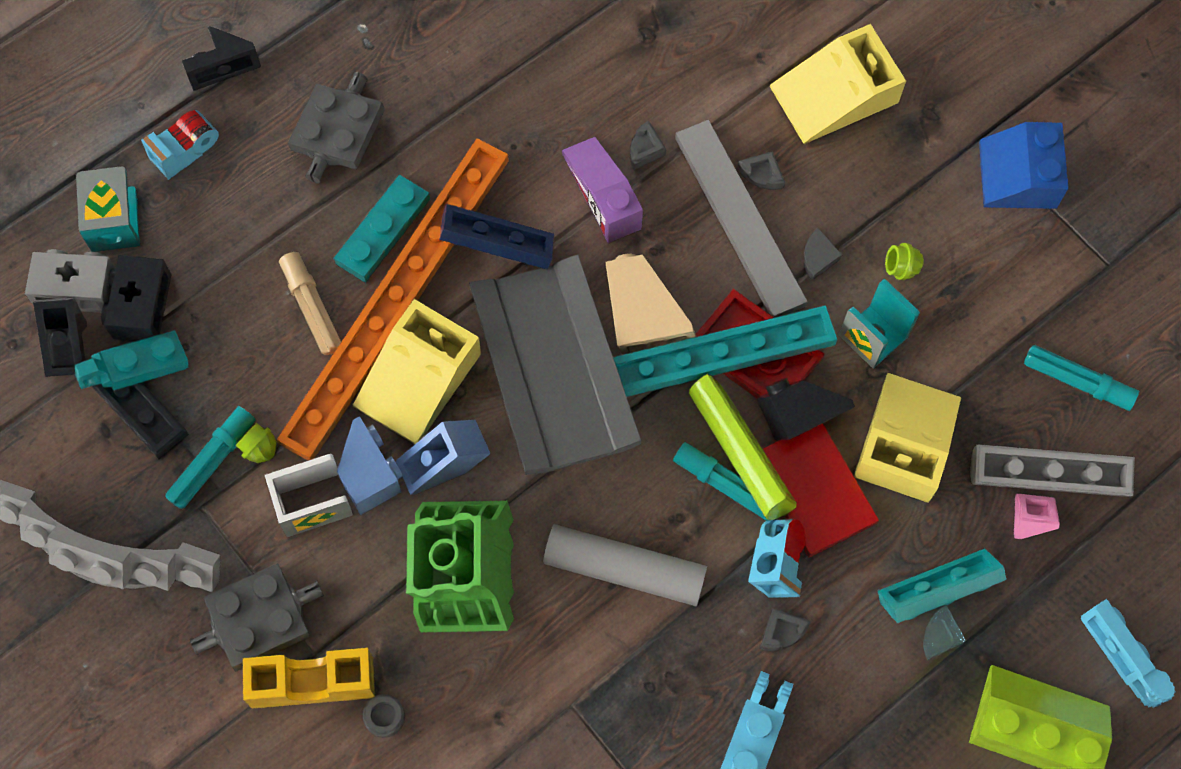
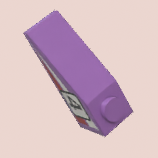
[562,137,643,243]

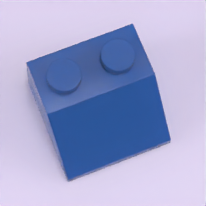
[979,122,1068,209]

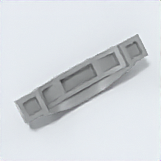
[0,480,220,592]

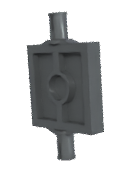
[288,72,385,183]
[190,563,324,672]

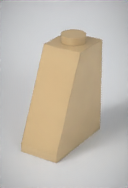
[606,254,697,355]

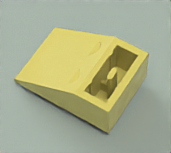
[770,24,906,144]
[353,299,481,444]
[854,373,961,503]

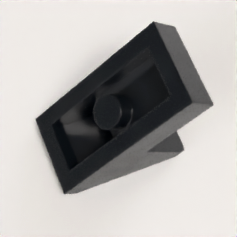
[182,26,261,91]
[33,298,87,377]

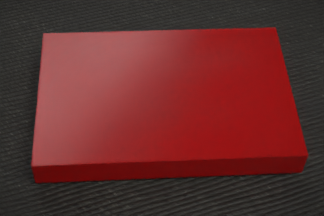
[696,289,825,398]
[763,423,879,558]

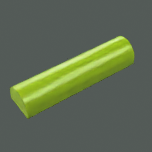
[689,374,797,520]

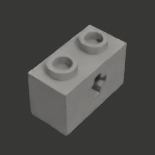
[25,249,115,313]

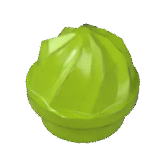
[885,243,924,280]
[236,423,277,463]

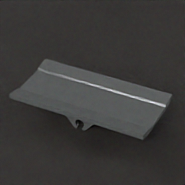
[469,255,641,475]

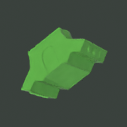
[406,501,514,632]

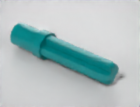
[1024,345,1140,412]
[165,406,256,509]
[673,442,768,521]

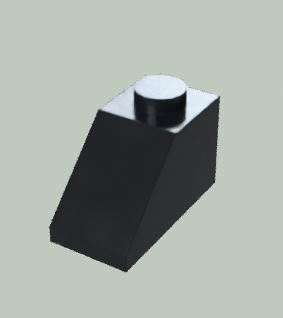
[757,378,855,441]

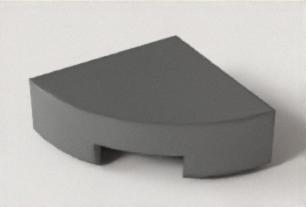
[630,121,666,170]
[737,151,785,190]
[804,228,842,280]
[760,608,811,651]

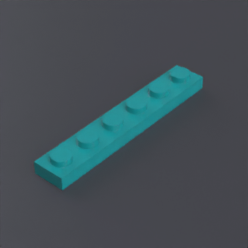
[613,305,837,397]

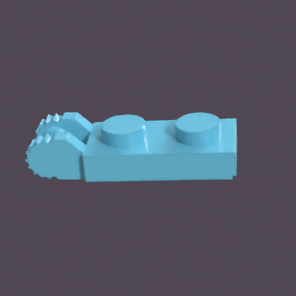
[1081,599,1176,708]
[720,671,794,769]

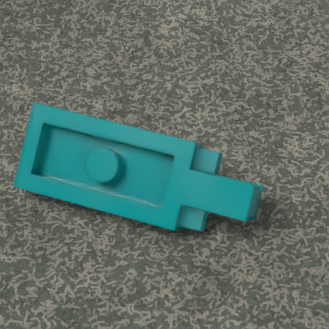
[75,330,188,390]

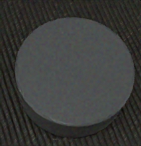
[363,694,405,738]

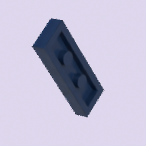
[439,204,554,269]

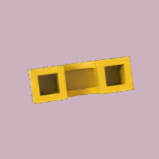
[243,648,375,709]

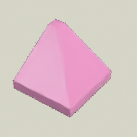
[1014,494,1060,539]

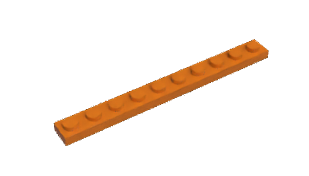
[277,138,509,461]

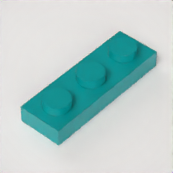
[334,174,430,283]
[878,548,1006,623]

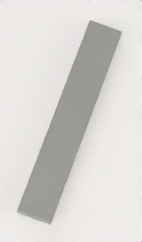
[675,120,808,318]

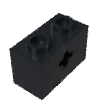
[101,255,172,341]

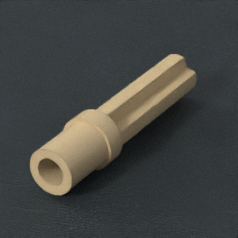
[279,252,341,355]

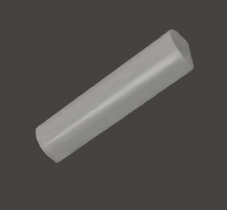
[970,445,1135,497]
[543,524,707,606]

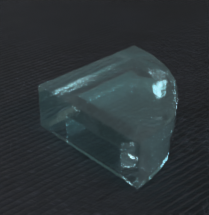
[923,605,966,660]

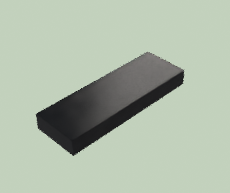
[91,382,189,459]

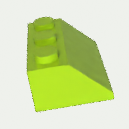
[969,665,1112,769]

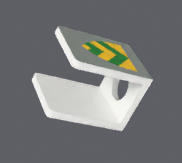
[265,454,353,537]

